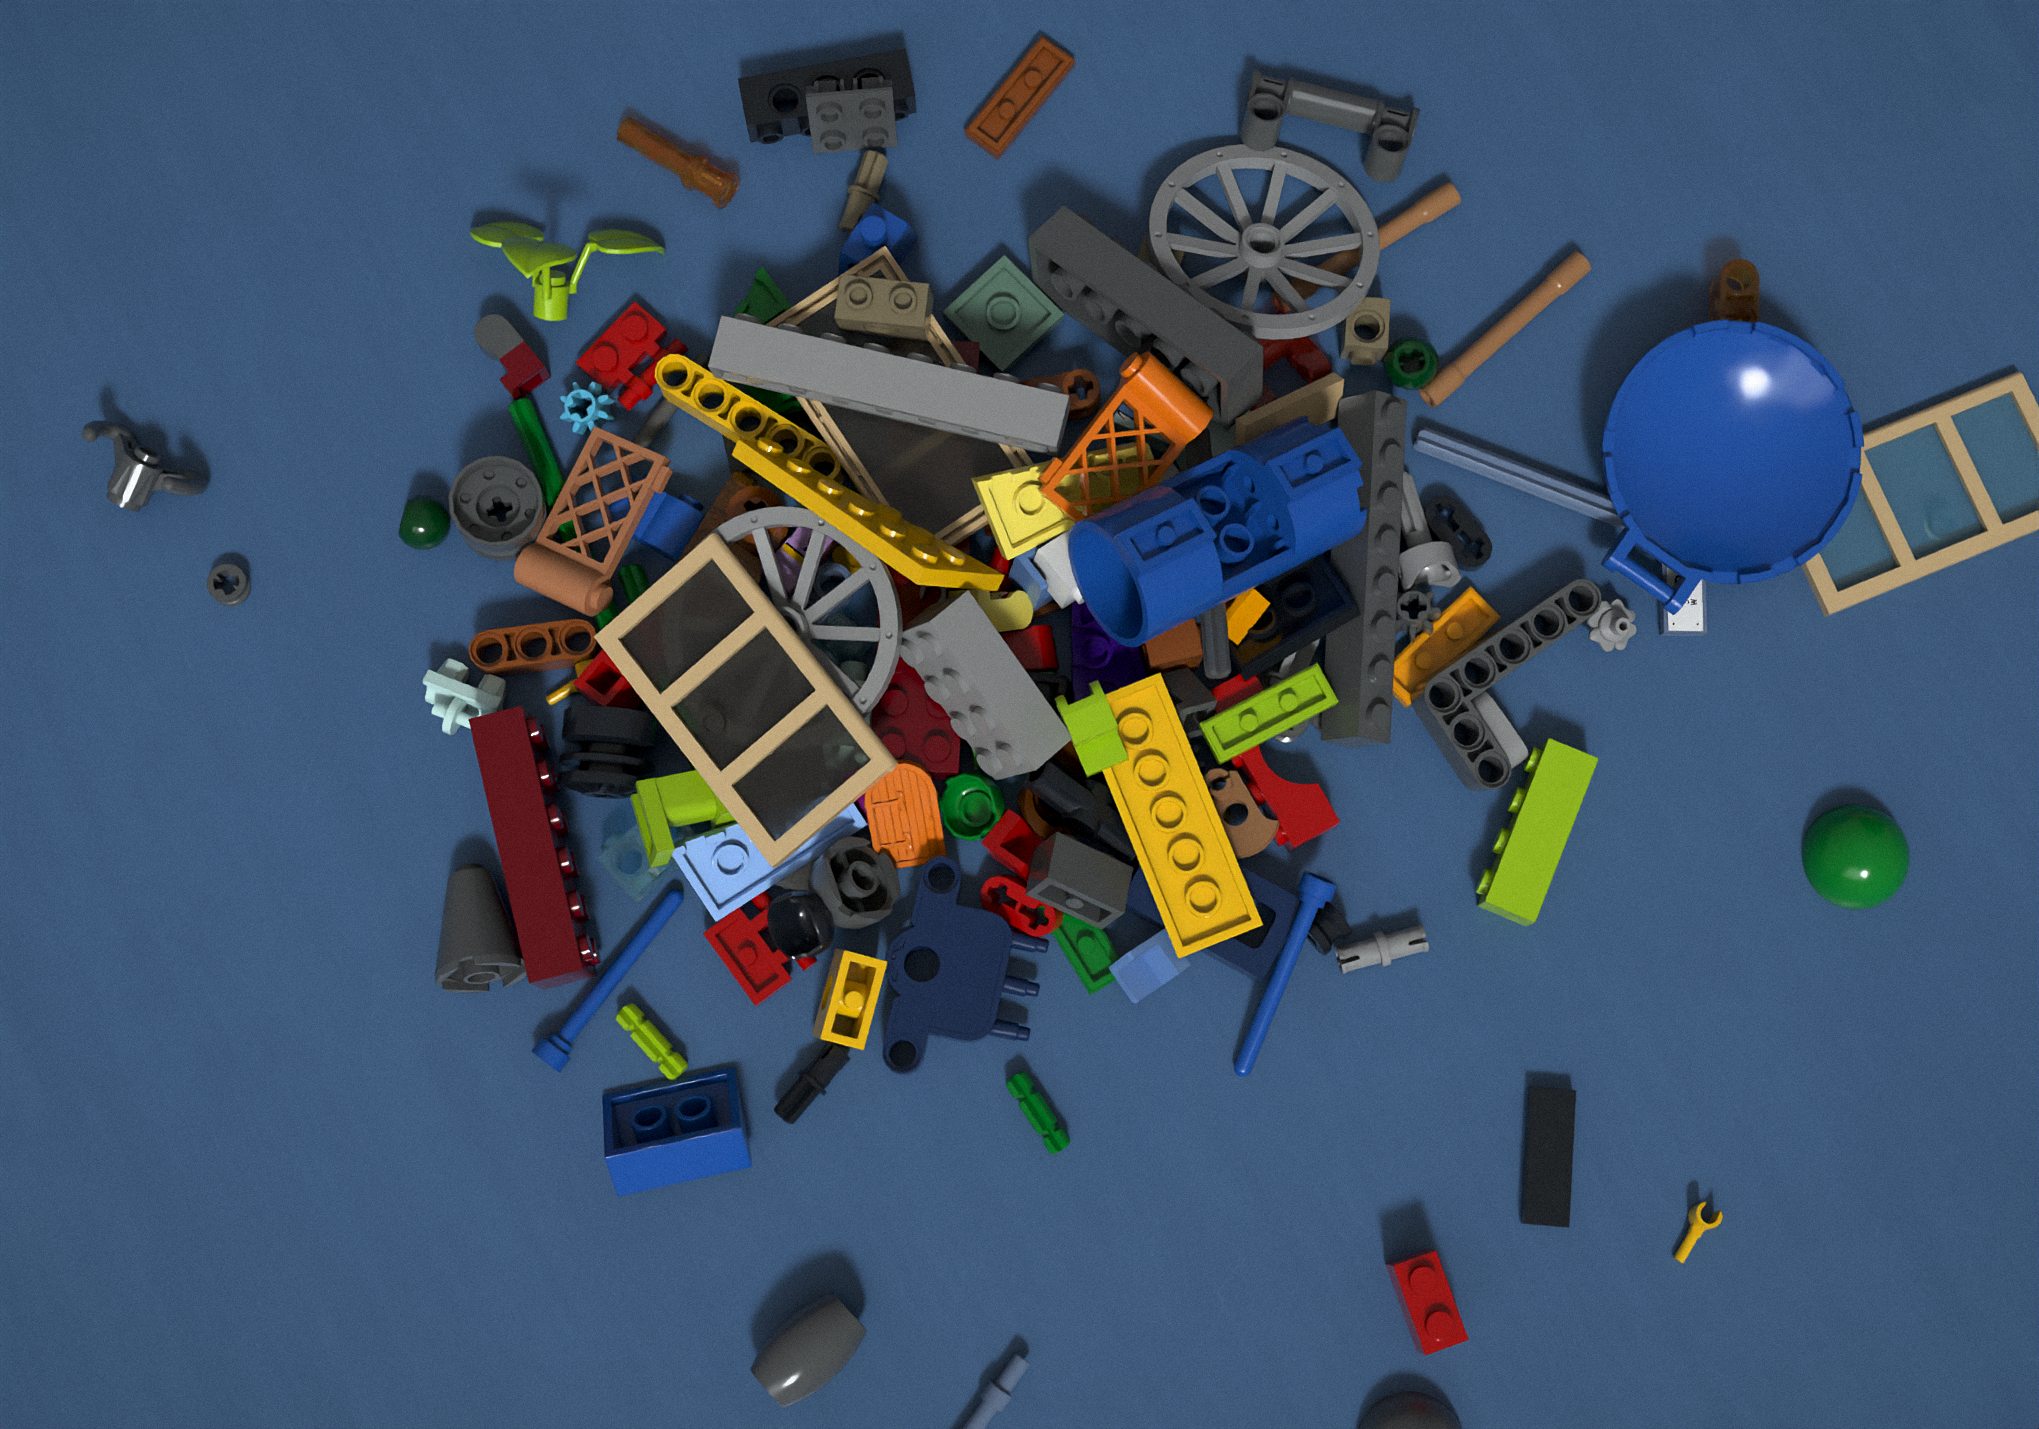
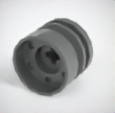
[448,456,549,562]

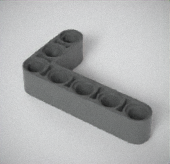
[1411,579,1601,791]

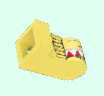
[948,589,1033,632]

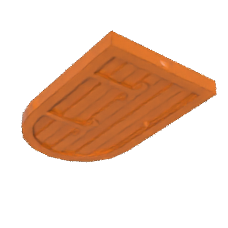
[864,760,947,869]

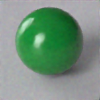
[1802,804,1910,910]

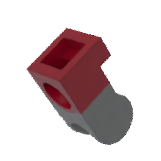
[474,314,551,401]

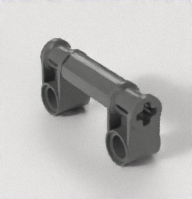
[1240,68,1420,182]

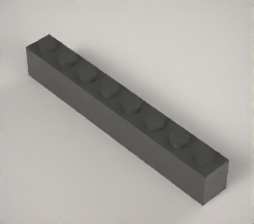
[1321,390,1407,748]

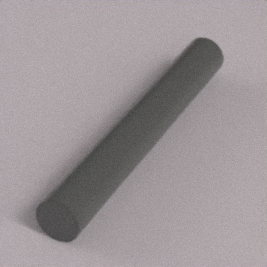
[624,352,710,464]

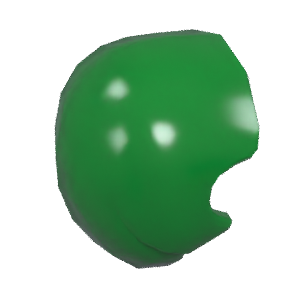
[938,772,1006,842]

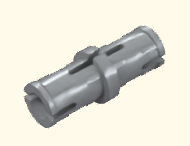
[1334,923,1429,974]

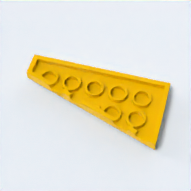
[732,437,1005,591]

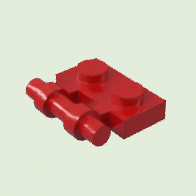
[575,301,688,411]
[703,890,818,1007]

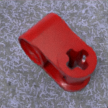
[1000,625,1060,673]

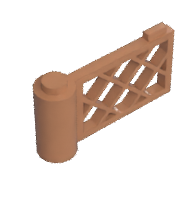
[514,426,673,616]

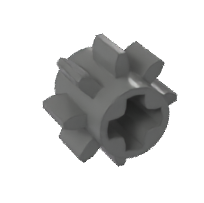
[1395,584,1441,642]

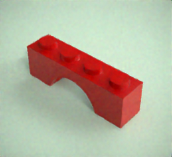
[1209,674,1340,853]

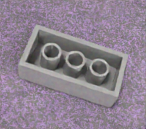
[900,590,1072,780]

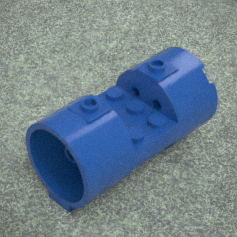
[1068,416,1367,647]

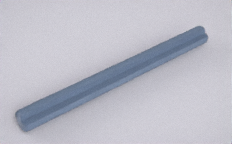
[1414,426,1625,529]

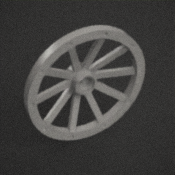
[1147,144,1380,340]
[663,506,903,751]

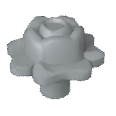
[1587,599,1637,652]

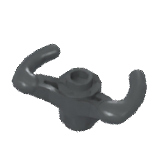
[82,420,208,512]

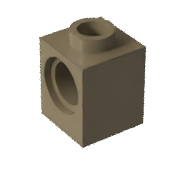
[1339,297,1391,366]

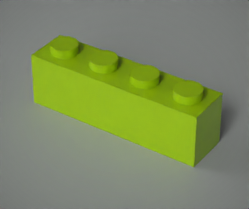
[1475,738,1599,927]

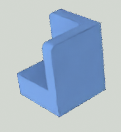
[1008,538,1053,612]
[1108,928,1191,1003]

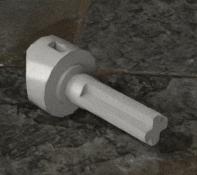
[1398,471,1461,593]

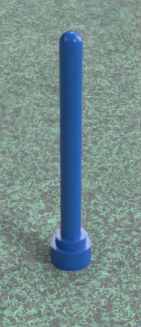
[1234,871,1338,1077]
[531,889,684,1073]

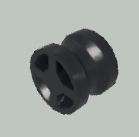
[1306,902,1352,956]

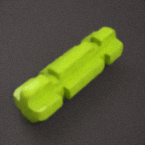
[615,1003,688,1080]

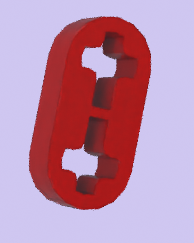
[980,874,1064,937]

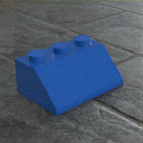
[602,1066,752,1196]

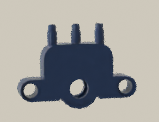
[882,856,1049,1075]

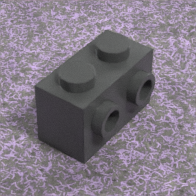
[1025,832,1133,930]

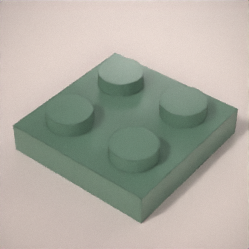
[942,255,1064,374]

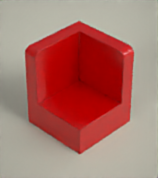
[981,808,1045,882]

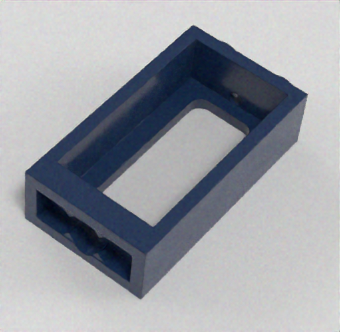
[1125,865,1301,983]

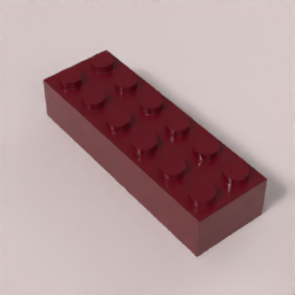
[469,706,601,990]

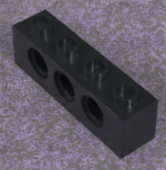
[738,48,917,144]

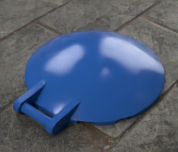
[1601,319,1864,615]

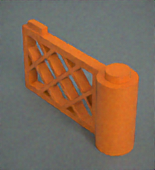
[1038,351,1214,524]

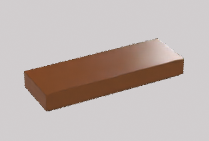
[965,36,1075,160]

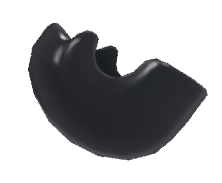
[767,890,835,960]

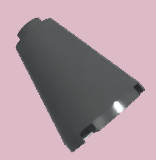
[435,863,527,993]

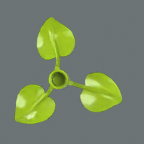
[469,221,665,321]

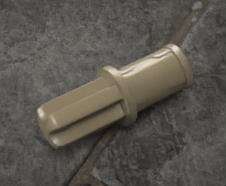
[838,150,888,235]

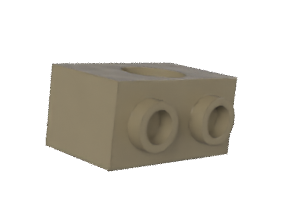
[834,275,933,341]

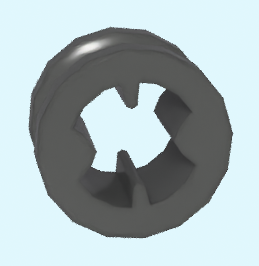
[207,564,251,607]

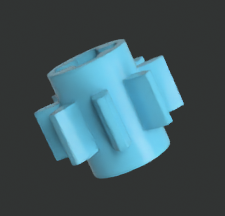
[560,381,615,435]

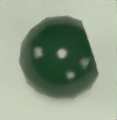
[1384,336,1439,390]
[398,495,451,550]

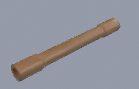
[1270,182,1461,314]
[1418,251,1591,408]

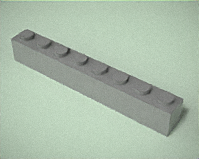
[708,313,1071,457]

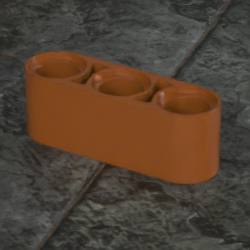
[469,619,603,677]

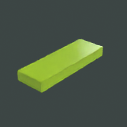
[1198,663,1339,765]

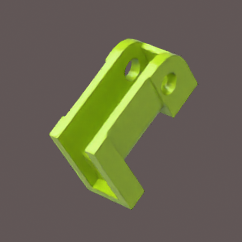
[1055,680,1129,777]
[630,765,752,868]

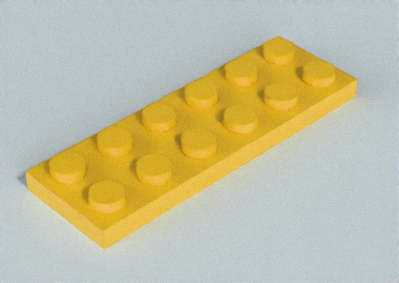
[1103,673,1263,959]

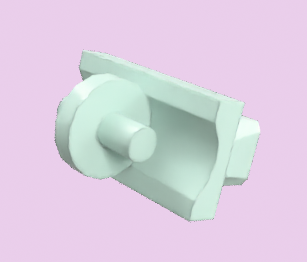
[423,658,507,735]

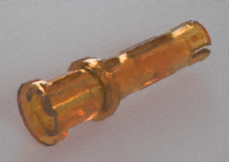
[616,116,740,209]

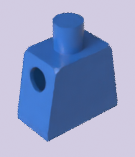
[838,203,917,279]

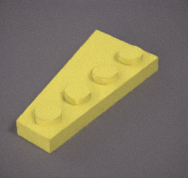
[971,442,1162,560]

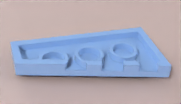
[672,785,867,922]

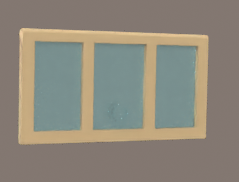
[1801,371,2039,617]

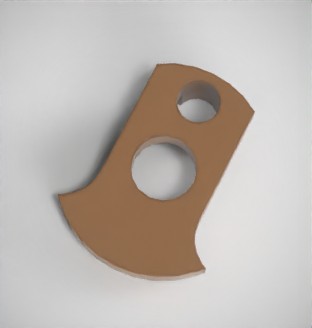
[1204,768,1280,859]

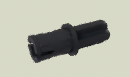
[774,1041,851,1125]

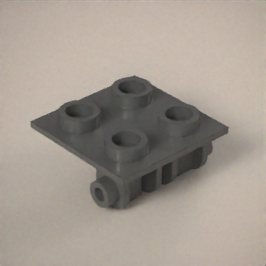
[806,75,898,153]

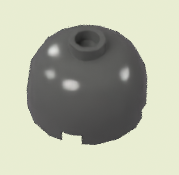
[808,836,900,929]

